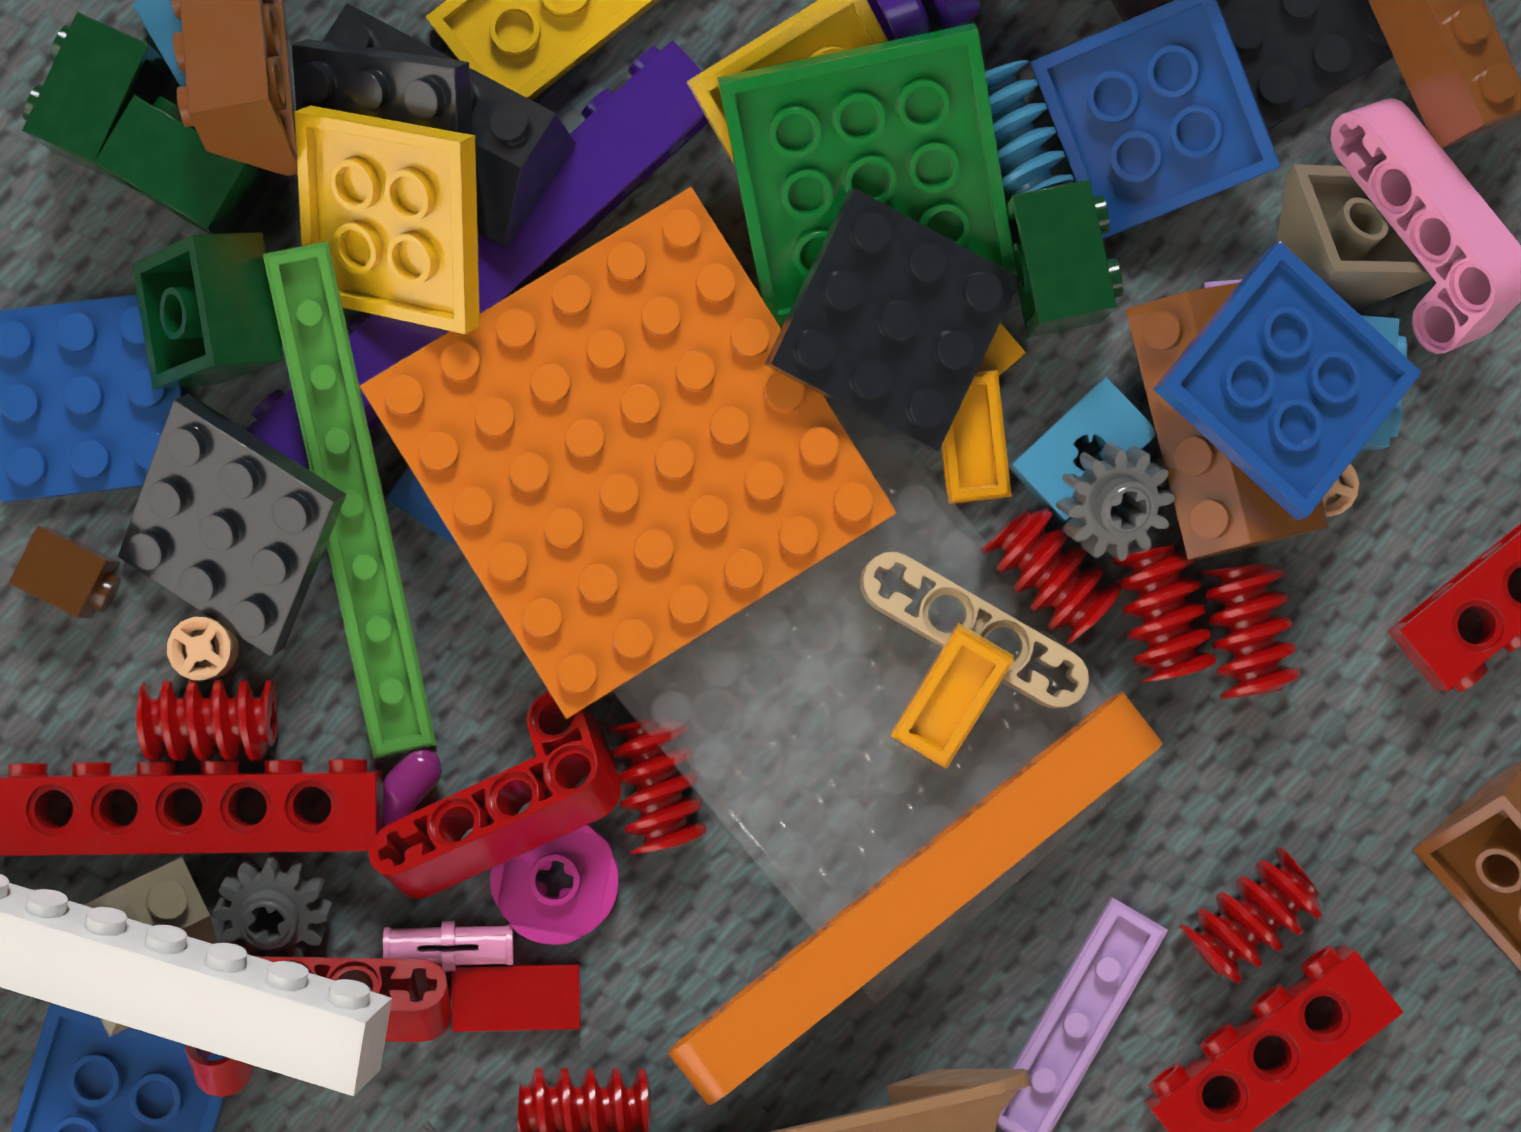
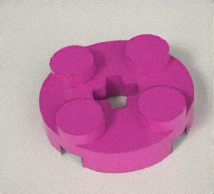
[490,824,620,945]

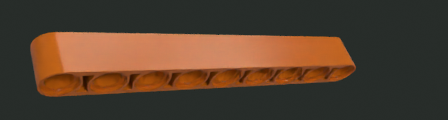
[667,691,1163,1105]

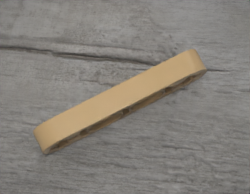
[860,552,1089,708]

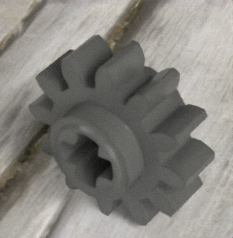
[1056,442,1175,561]
[213,852,332,957]

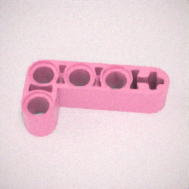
[1330,98,1521,354]

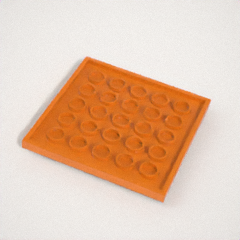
[360,187,897,720]

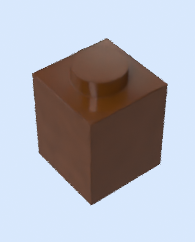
[8,526,121,619]

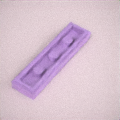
[997,897,1168,1132]

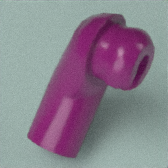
[383,748,442,827]

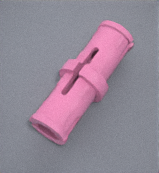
[383,920,514,972]

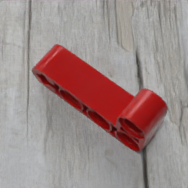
[369,691,621,899]
[185,956,452,1097]

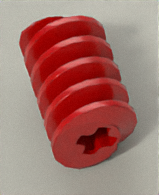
[980,507,1121,647]
[1112,544,1216,683]
[1201,563,1301,699]
[136,680,278,761]
[606,716,707,854]
[1179,846,1324,985]
[517,1068,651,1132]

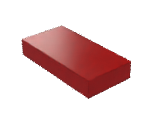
[451,963,581,1032]

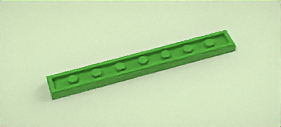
[263,241,437,759]

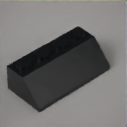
[322,3,576,251]

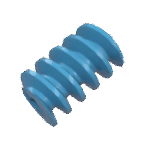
[985,60,1074,200]

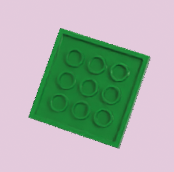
[717,23,1017,327]

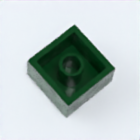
[22,12,173,184]
[94,95,270,234]
[1006,179,1124,338]
[132,232,283,389]

